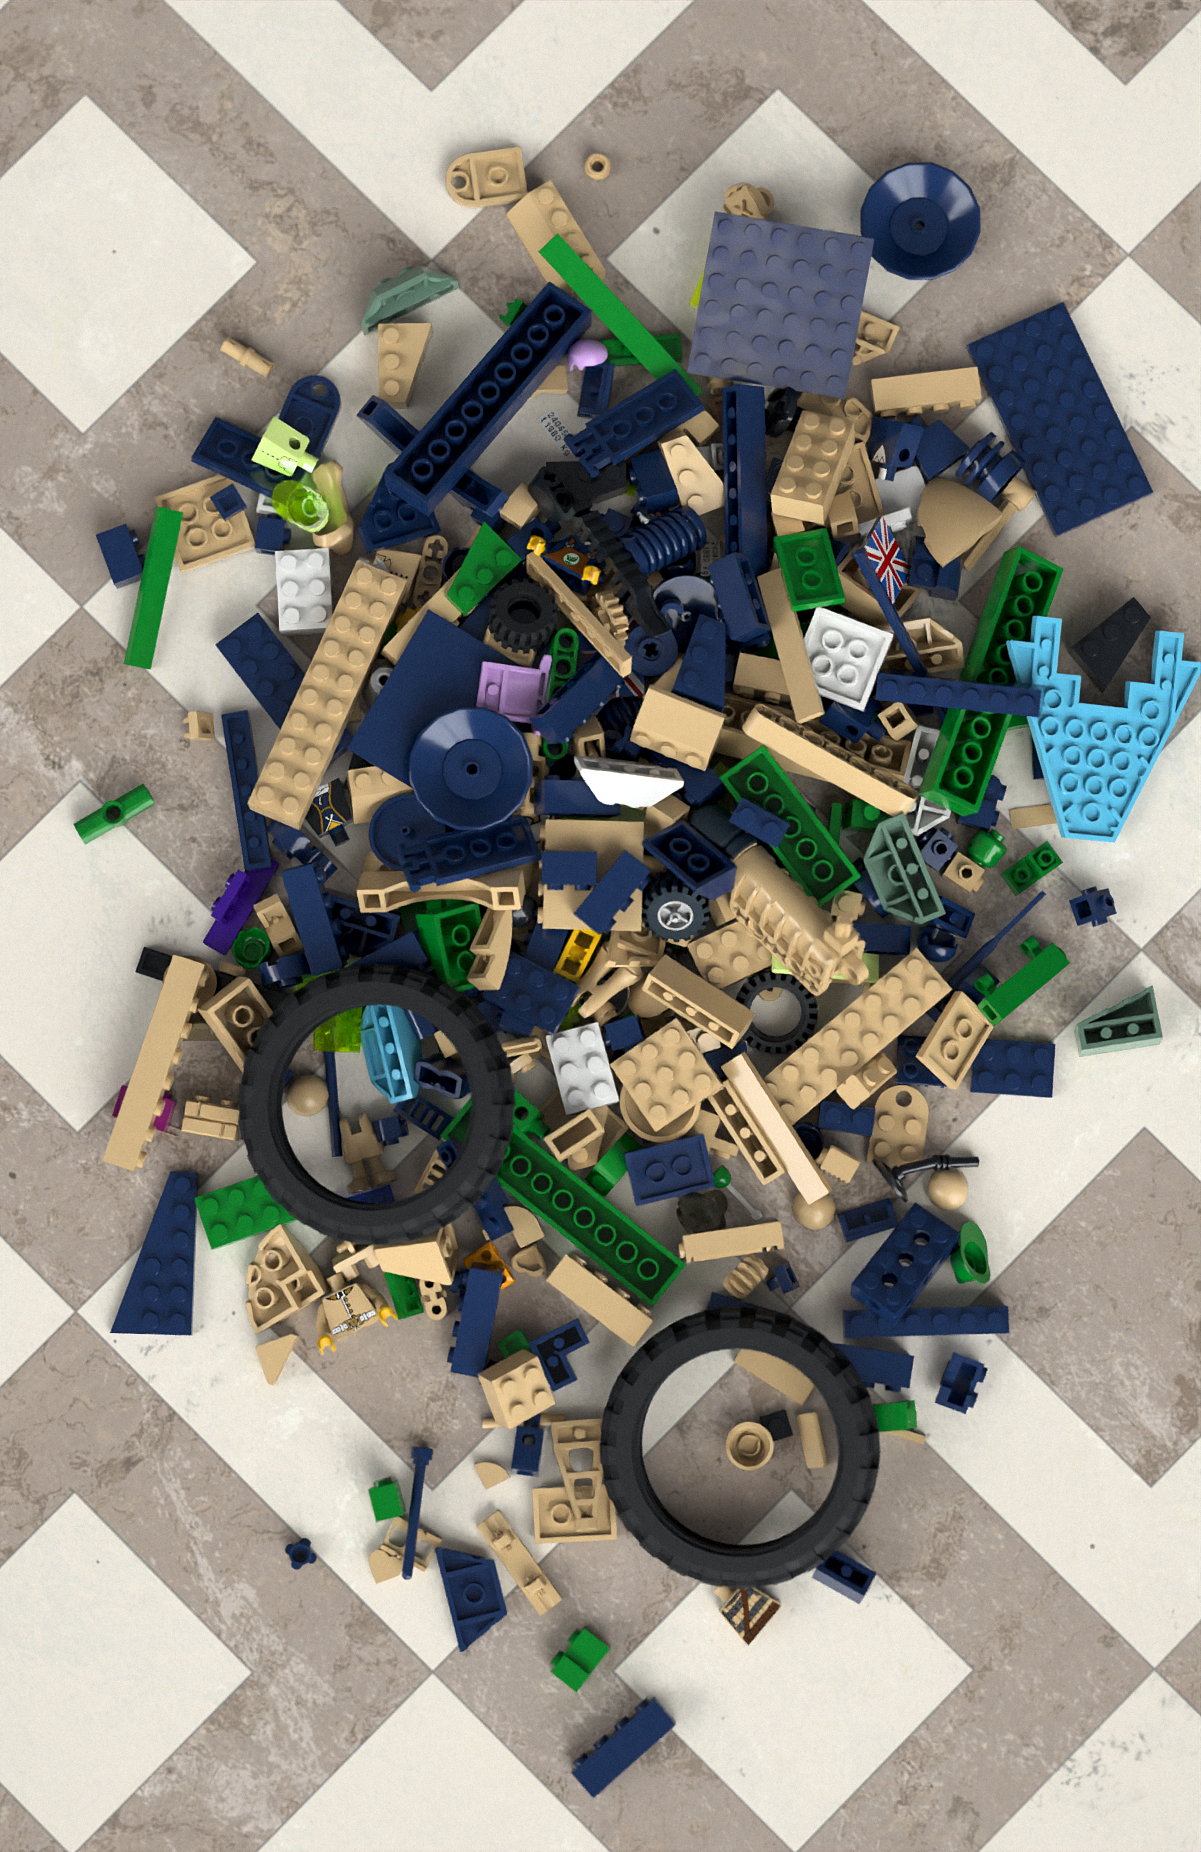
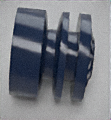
[955,432,1026,503]

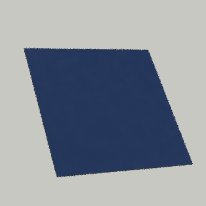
[347,609,532,788]

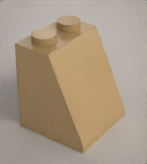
[373,1222,461,1285]

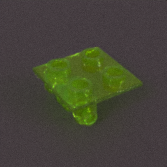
[313,1007,363,1053]

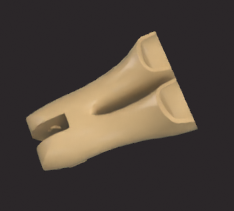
[571,941,644,1018]

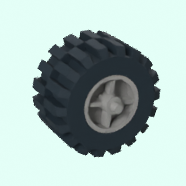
[642,869,709,942]

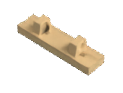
[476,1510,563,1616]

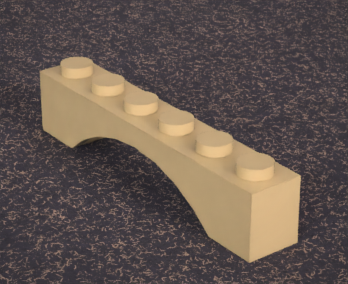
[357,869,525,913]

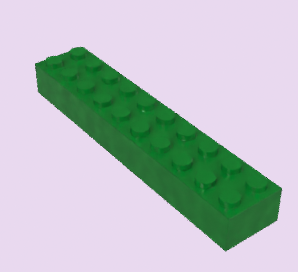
[918,546,1064,816]
[440,1098,686,1308]

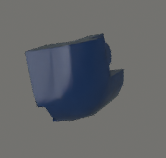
[907,535,962,601]

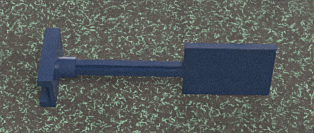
[925,891,1046,1023]

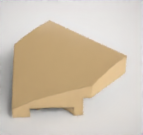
[852,311,900,366]

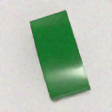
[1000,841,1063,896]

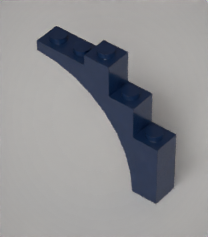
[356,395,509,518]

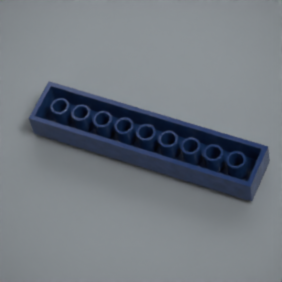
[384,281,592,517]

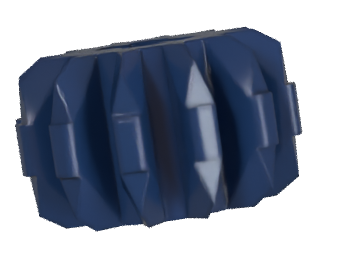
[601,696,643,737]

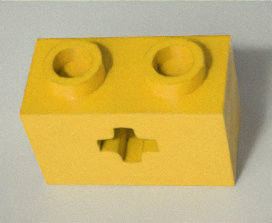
[553,929,602,984]

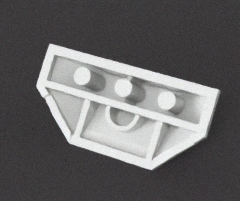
[903,726,951,836]
[574,756,684,808]

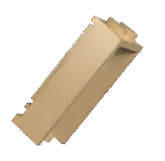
[678,1221,785,1263]

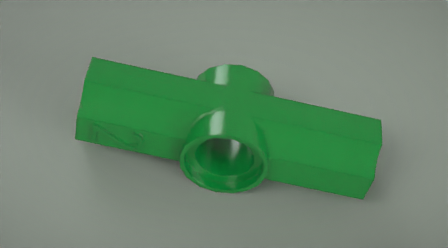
[74,784,155,844]

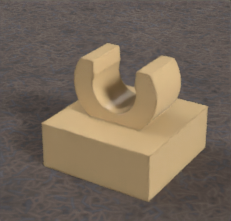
[183,711,215,741]

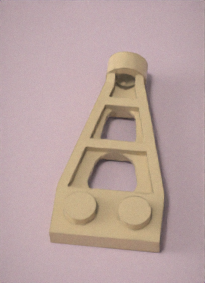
[551,1418,603,1532]

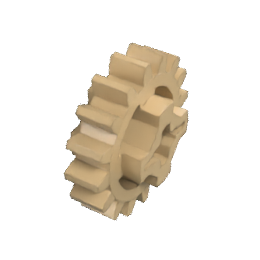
[589,591,629,646]

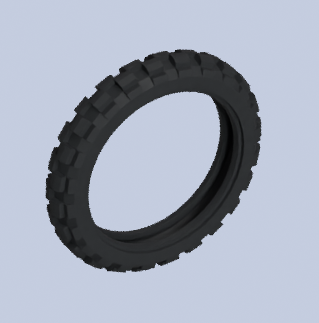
[238,964,516,1245]
[599,1306,881,1589]

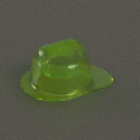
[272,480,332,532]

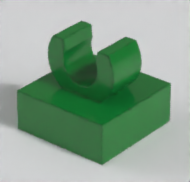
[499,299,528,327]

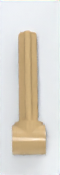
[961,476,1037,571]

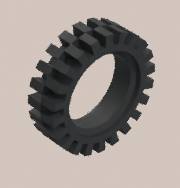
[736,969,818,1055]

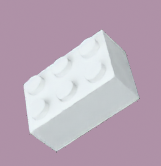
[275,548,334,636]
[545,1022,619,1116]

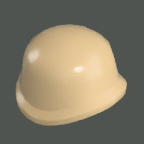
[726,1422,774,1470]

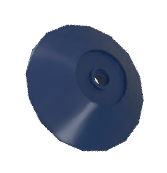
[860,162,981,280]
[409,707,533,830]

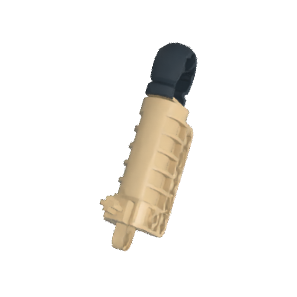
[688,805,869,996]

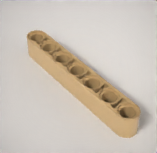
[742,703,918,817]

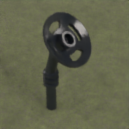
[871,1154,979,1203]

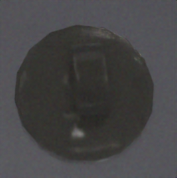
[676,1190,728,1234]

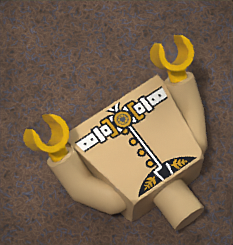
[316,1273,398,1355]

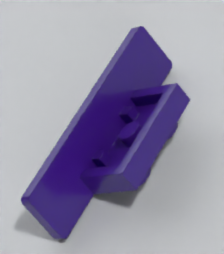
[203,859,279,956]

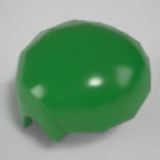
[232,926,273,969]

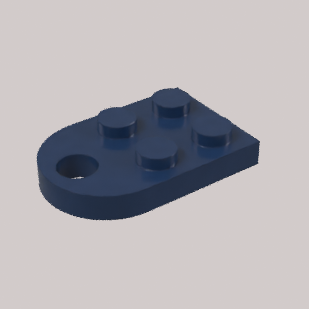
[278,375,341,462]

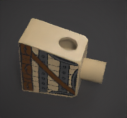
[713,1586,782,1646]

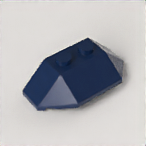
[290,888,401,958]

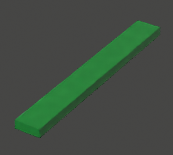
[538,233,703,397]

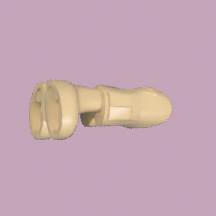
[339,1112,397,1194]

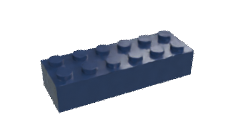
[215,613,353,765]

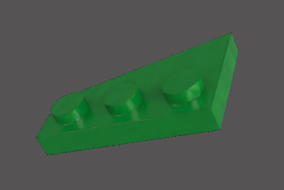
[446,522,522,616]

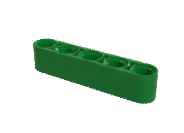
[539,628,579,762]

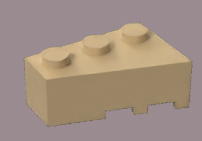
[378,323,433,410]

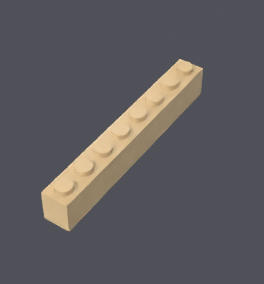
[103,954,210,1172]

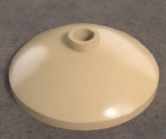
[620,1085,701,1142]

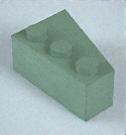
[1074,985,1163,1057]

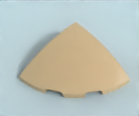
[916,476,1003,567]
[245,1224,331,1335]

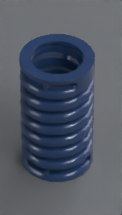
[615,505,707,575]

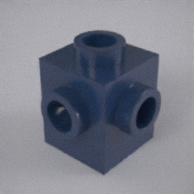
[917,827,958,871]
[1069,886,1117,927]

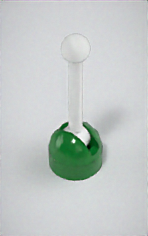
[713,1165,762,1220]

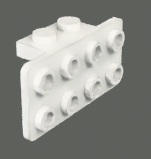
[826,466,926,545]

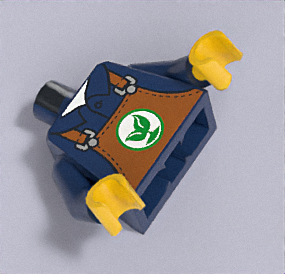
[526,534,607,596]

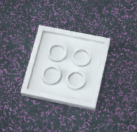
[804,607,893,712]

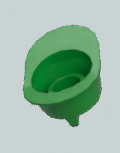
[950,1222,991,1284]

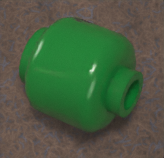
[967,829,1007,869]

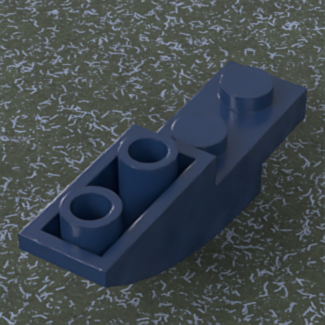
[435,1137,514,1242]

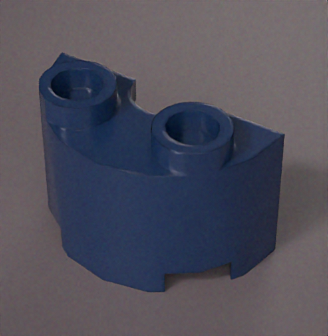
[935,1352,988,1414]

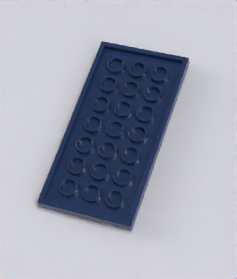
[966,302,1153,538]

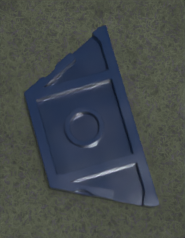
[435,1547,508,1652]

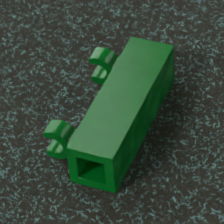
[973,935,1070,1027]

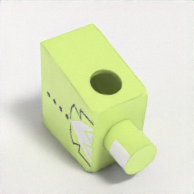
[252,416,318,476]

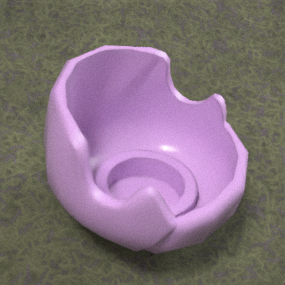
[567,339,608,371]

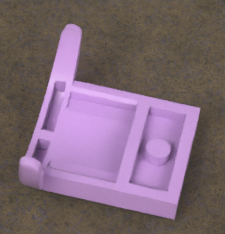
[476,655,552,735]

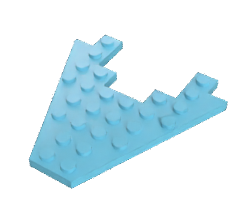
[1006,616,1201,843]

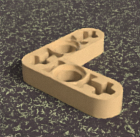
[413,535,484,621]

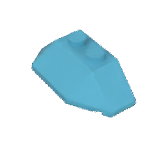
[359,1005,423,1104]

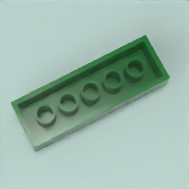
[719,744,861,907]

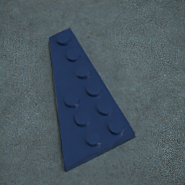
[110,1172,199,1335]

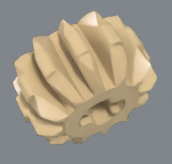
[723,1254,768,1300]

